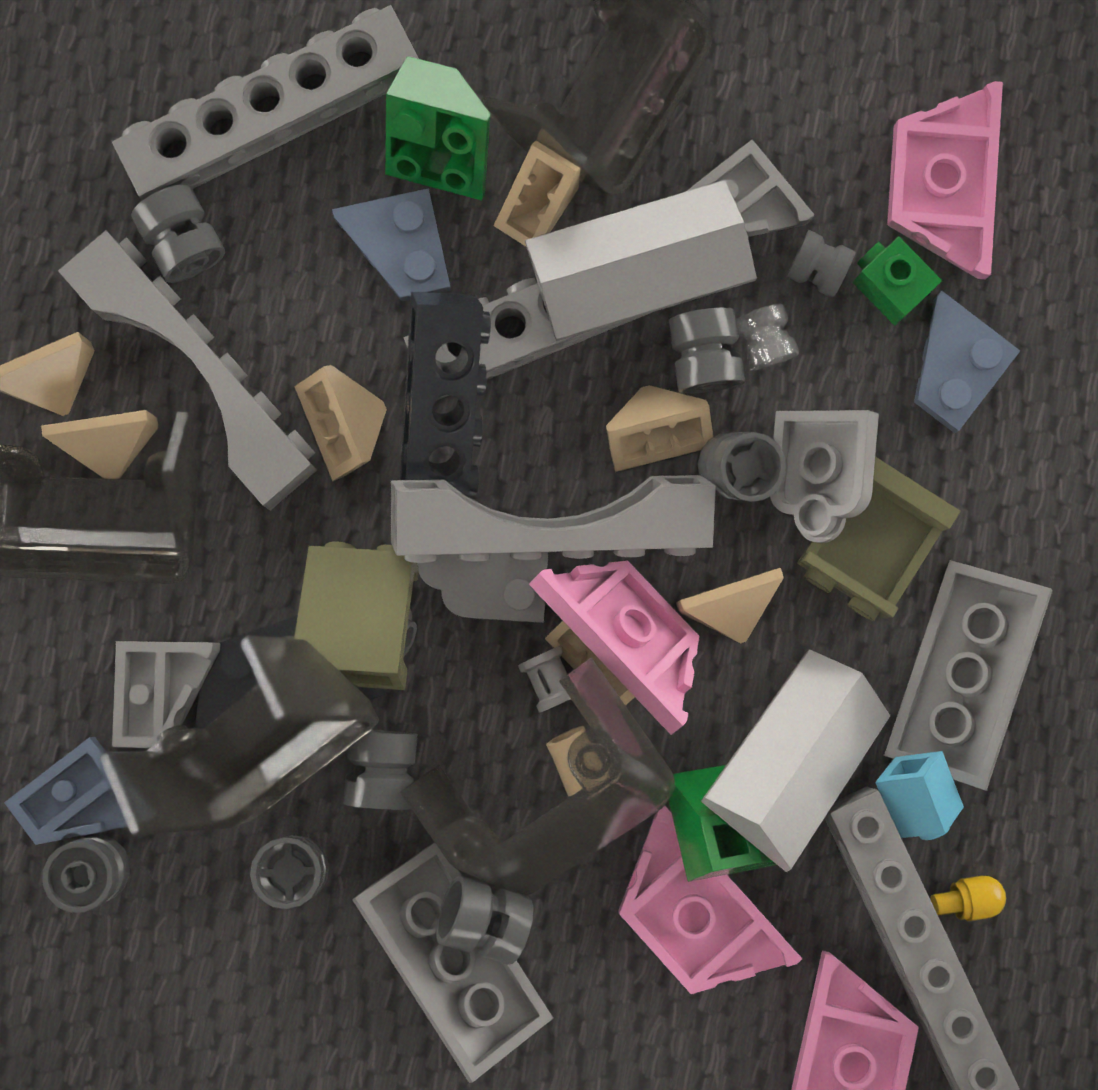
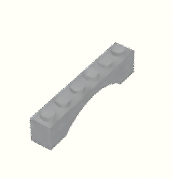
[58,230,317,511]
[391,475,716,563]

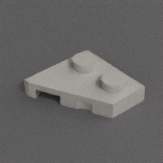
[687,140,814,237]
[112,641,220,748]

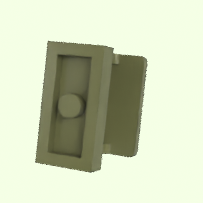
[797,457,961,621]
[290,542,419,690]

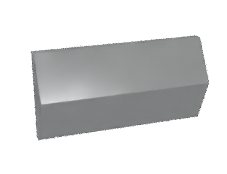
[525,180,757,341]
[884,560,1053,791]
[701,650,890,872]
[352,840,553,1083]

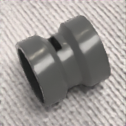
[786,230,856,298]

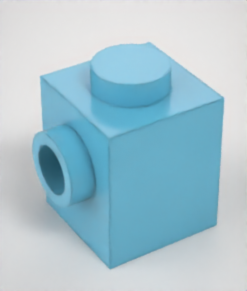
[875,751,964,840]

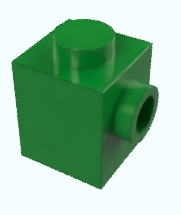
[852,236,942,326]

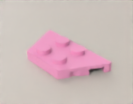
[887,81,1003,280]
[529,560,699,735]
[618,804,802,994]
[791,950,919,1090]

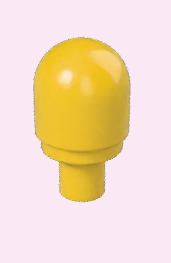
[931,875,1006,921]

